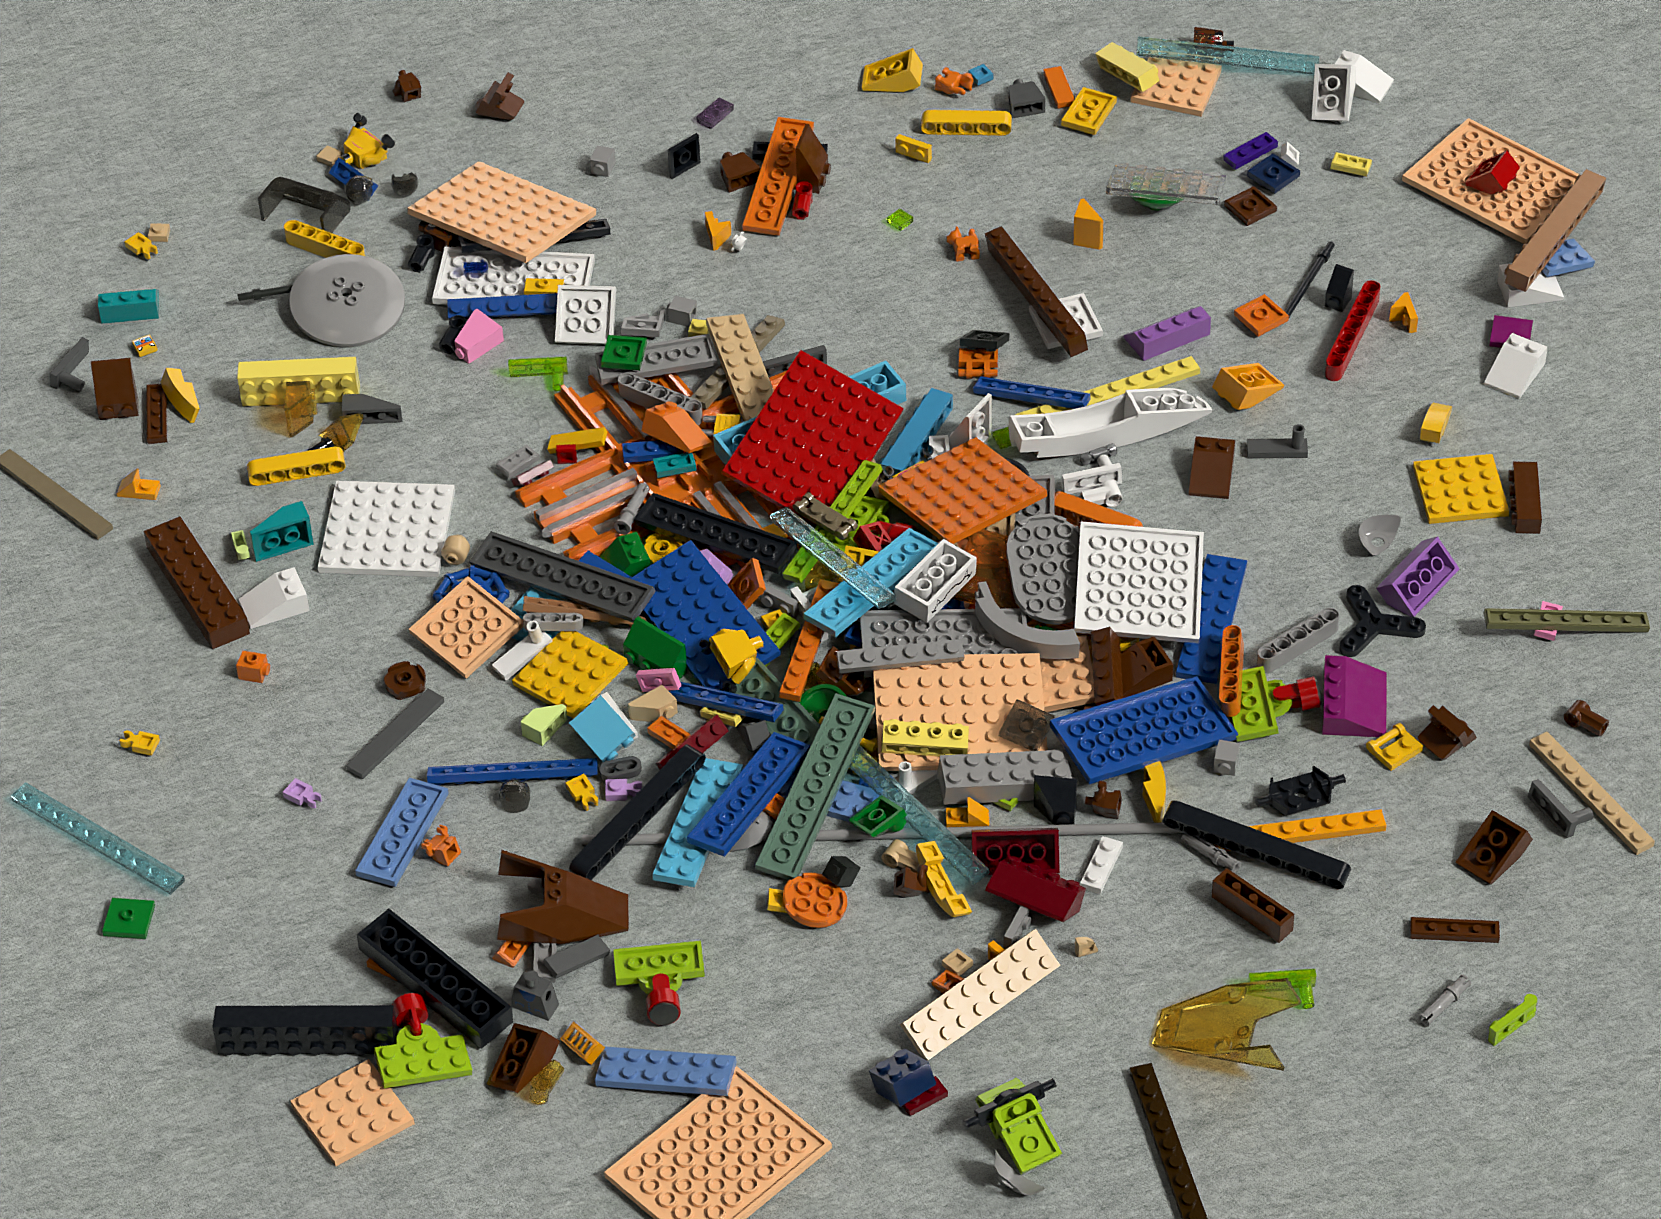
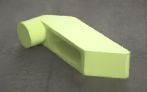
[231,530,250,560]

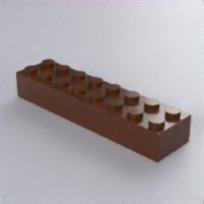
[143,516,250,650]

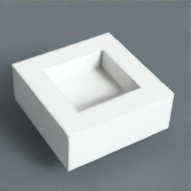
[1281,142,1299,167]

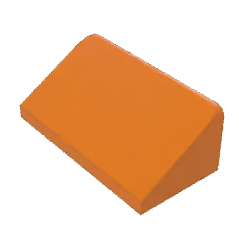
[492,940,532,968]

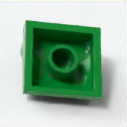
[849,795,907,838]

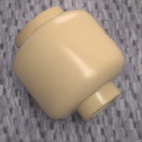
[441,535,470,565]

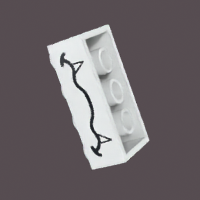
[894,539,977,623]

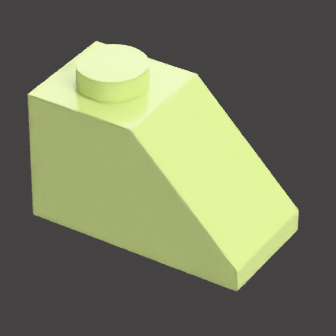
[521,704,568,746]

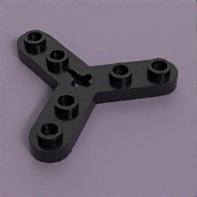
[1339,585,1426,657]

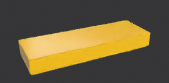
[547,427,607,454]

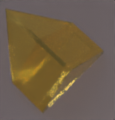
[319,414,363,452]

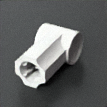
[1080,480,1123,507]

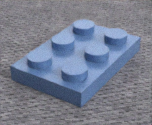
[1542,239,1595,277]

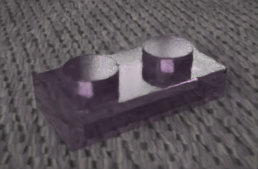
[696,97,734,129]

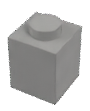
[590,146,616,177]
[666,296,698,327]
[1214,740,1240,776]

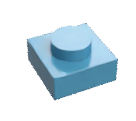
[968,64,993,86]

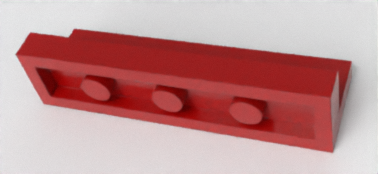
[853,521,894,591]

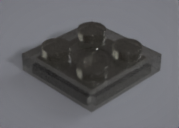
[999,699,1055,751]

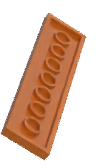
[742,117,814,236]

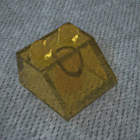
[284,381,318,438]

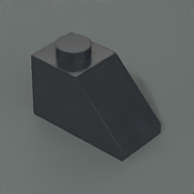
[1325,264,1354,312]

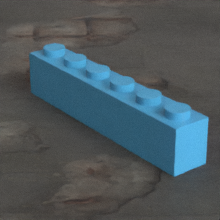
[879,388,953,476]

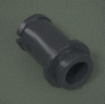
[308,437,334,451]

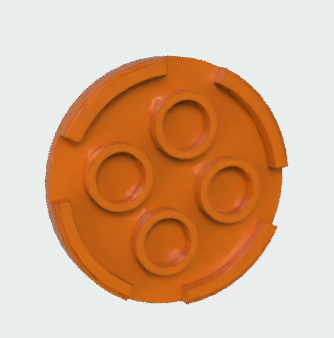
[782,873,847,928]

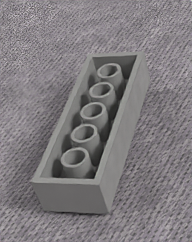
[937,750,1072,805]

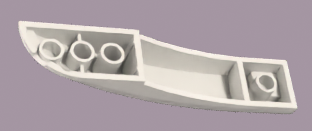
[1009,388,1212,458]

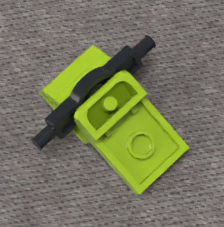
[962,1078,1062,1175]

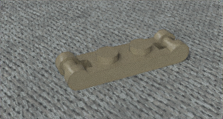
[793,492,858,540]

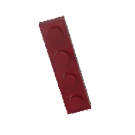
[655,714,729,770]

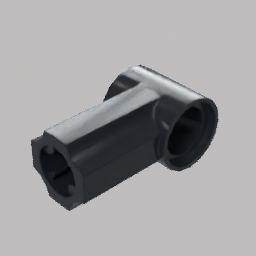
[408,234,435,273]
[439,315,466,354]

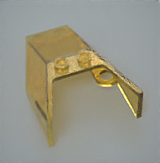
[1152,978,1301,1071]

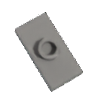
[496,445,540,479]

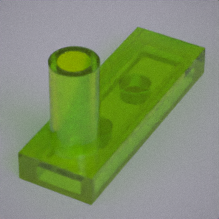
[508,356,568,391]
[1247,969,1317,1009]

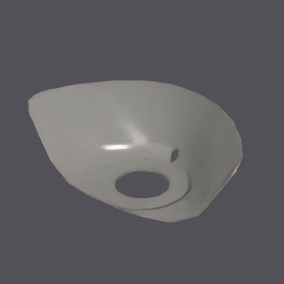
[1359,514,1401,555]
[730,811,774,851]
[994,1149,1045,1196]

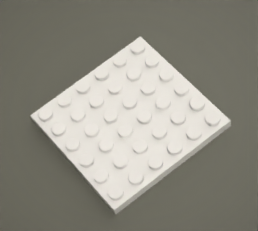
[318,481,455,577]
[1074,522,1204,643]

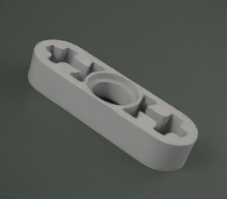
[523,613,583,631]

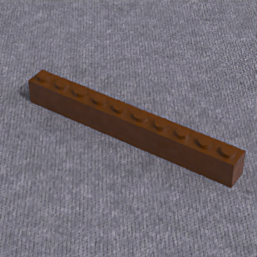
[985,226,1088,357]

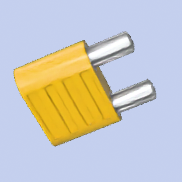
[701,414,741,437]

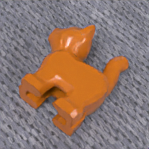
[935,67,973,95]
[946,226,980,262]

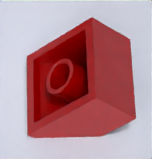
[1465,150,1520,195]

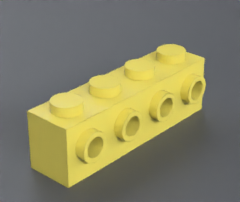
[1095,42,1160,92]
[881,719,969,757]

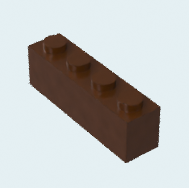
[1508,461,1542,534]
[1091,627,1123,706]
[1212,868,1295,943]

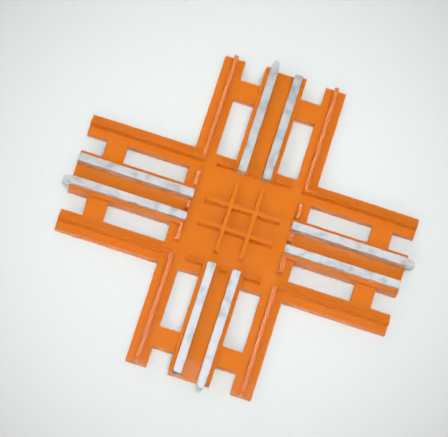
[515,366,812,568]

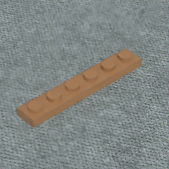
[523,596,647,627]

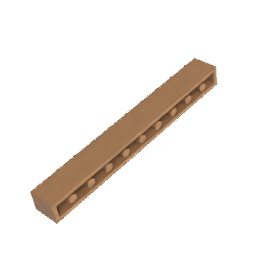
[1504,169,1606,292]

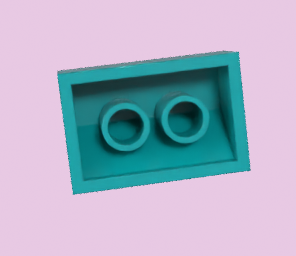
[98,289,159,324]

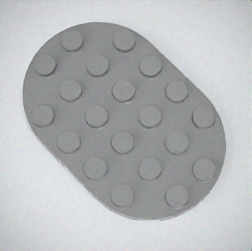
[1006,514,1080,625]

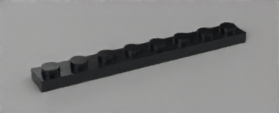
[458,219,611,253]

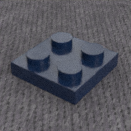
[1247,153,1300,194]

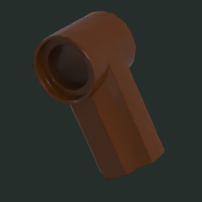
[1563,700,1609,736]

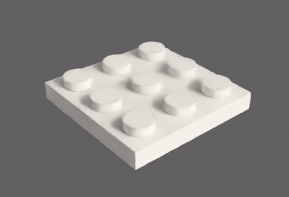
[555,285,616,345]
[1029,293,1103,349]

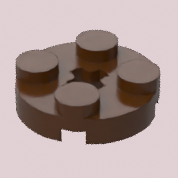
[384,661,426,700]

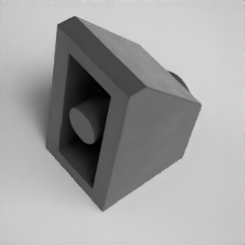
[736,719,770,753]

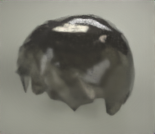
[391,172,419,196]
[345,175,373,205]
[499,778,530,813]

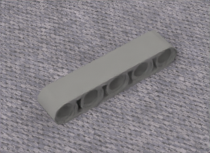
[618,373,703,425]
[1257,608,1339,673]

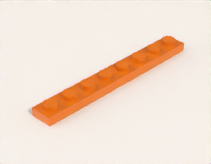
[779,579,839,702]

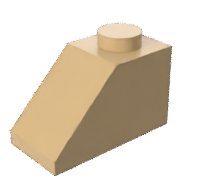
[628,685,678,722]

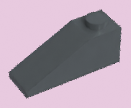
[342,394,403,425]

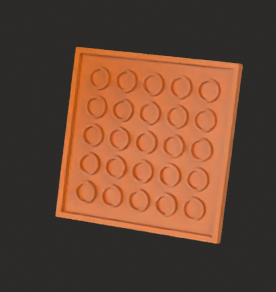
[878,437,1047,544]

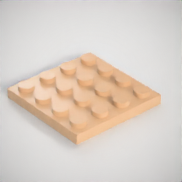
[1131,52,1222,117]
[409,576,523,679]
[1040,635,1095,713]
[290,1059,415,1166]

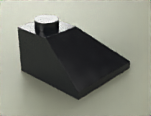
[668,133,701,179]
[1034,775,1077,825]

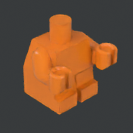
[421,825,461,866]

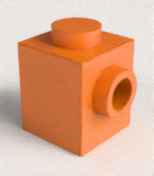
[236,651,270,683]

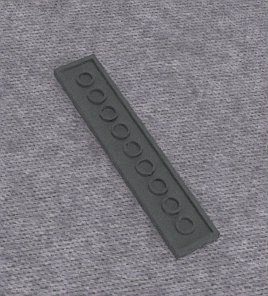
[469,531,656,623]

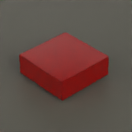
[556,444,577,464]

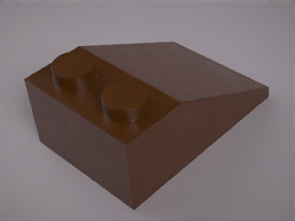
[796,124,831,194]
[91,358,139,420]
[1189,436,1235,499]
[1455,810,1533,885]
[487,1023,560,1094]

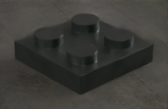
[960,330,1010,351]

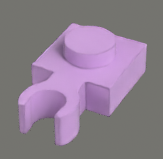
[283,778,322,808]
[605,779,642,801]

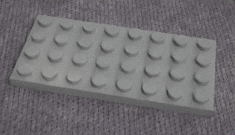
[860,608,1027,677]

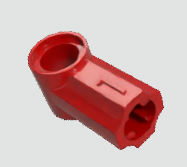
[792,181,813,220]

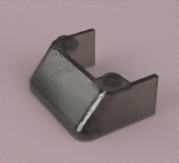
[258,177,351,233]

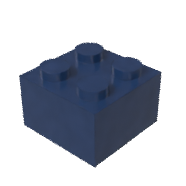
[869,1048,936,1107]

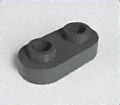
[599,756,642,781]

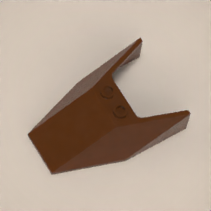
[497,850,629,944]

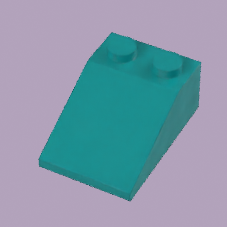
[250,501,314,562]

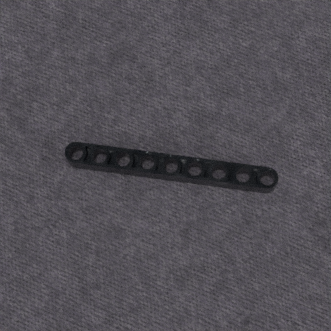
[569,744,706,880]
[1162,801,1351,889]

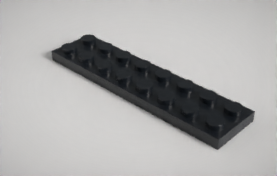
[634,493,797,574]

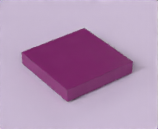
[1489,315,1533,348]

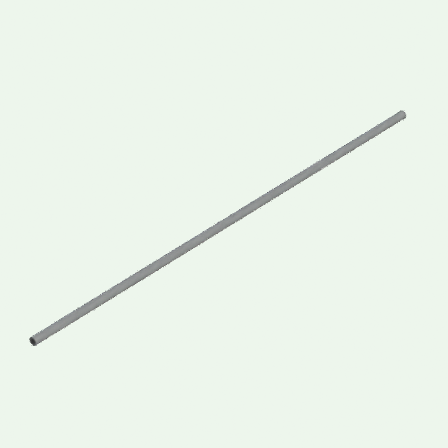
[582,822,1182,846]

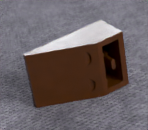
[1121,637,1173,698]

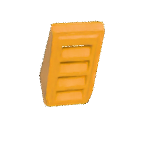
[560,1021,605,1065]

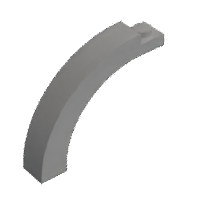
[975,581,1080,659]

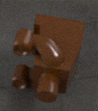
[392,70,422,102]
[1085,781,1122,819]
[893,864,930,897]

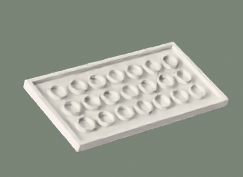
[432,247,595,305]

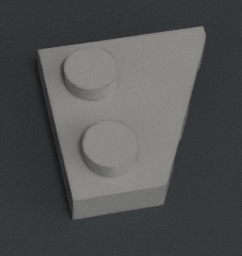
[621,310,665,338]

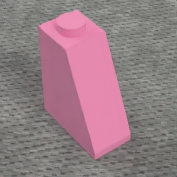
[455,309,504,364]

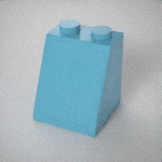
[569,695,636,762]

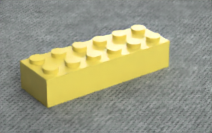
[237,357,360,406]

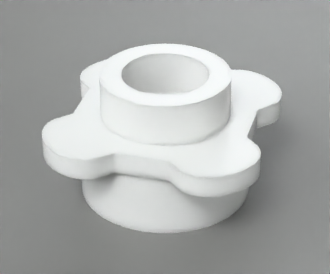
[731,231,747,252]

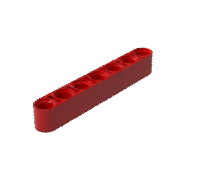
[1325,280,1381,381]

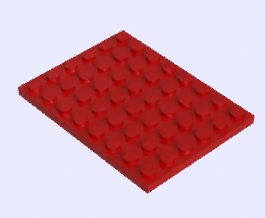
[721,350,904,527]

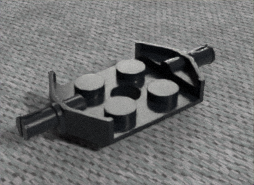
[1255,766,1346,816]

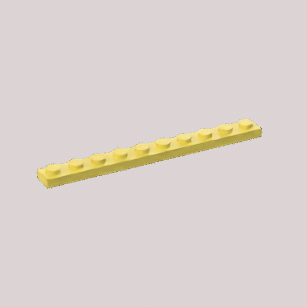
[1015,356,1200,415]

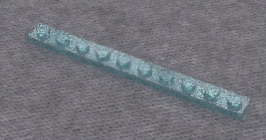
[1136,36,1319,75]
[770,507,896,609]
[849,745,989,886]
[11,782,185,895]

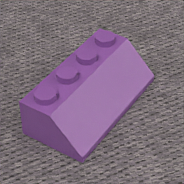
[1124,306,1211,361]
[1376,536,1459,617]

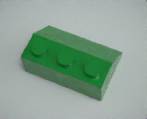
[623,616,687,679]

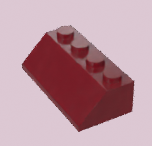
[971,828,1060,875]
[985,856,1086,922]

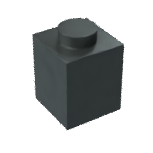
[822,856,861,886]

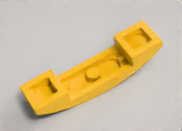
[916,841,972,917]

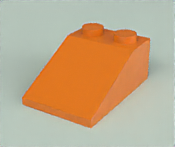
[641,401,712,453]

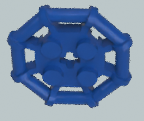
[433,565,510,604]

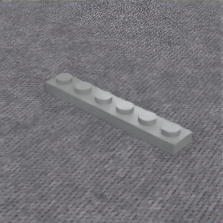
[836,639,965,673]

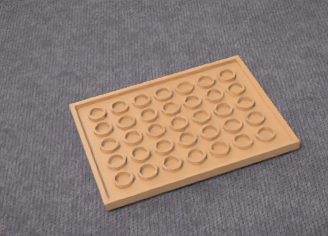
[1402,118,1579,244]
[407,161,596,263]
[873,653,1048,771]
[604,1066,832,1219]

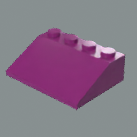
[1322,655,1387,737]

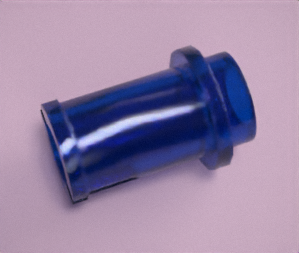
[463,260,488,275]

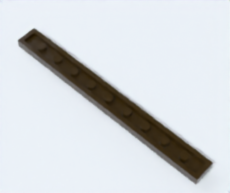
[1130,1063,1208,1219]

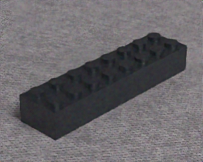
[357,908,513,1049]
[212,1005,398,1055]

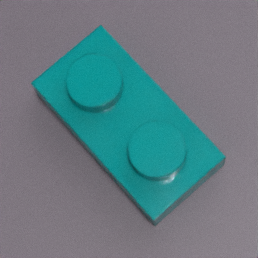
[653,452,696,478]

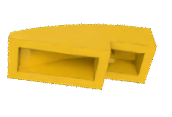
[160,368,200,423]
[1420,402,1452,443]
[1142,761,1166,823]

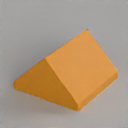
[1073,198,1103,250]

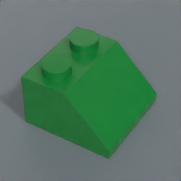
[600,532,650,577]

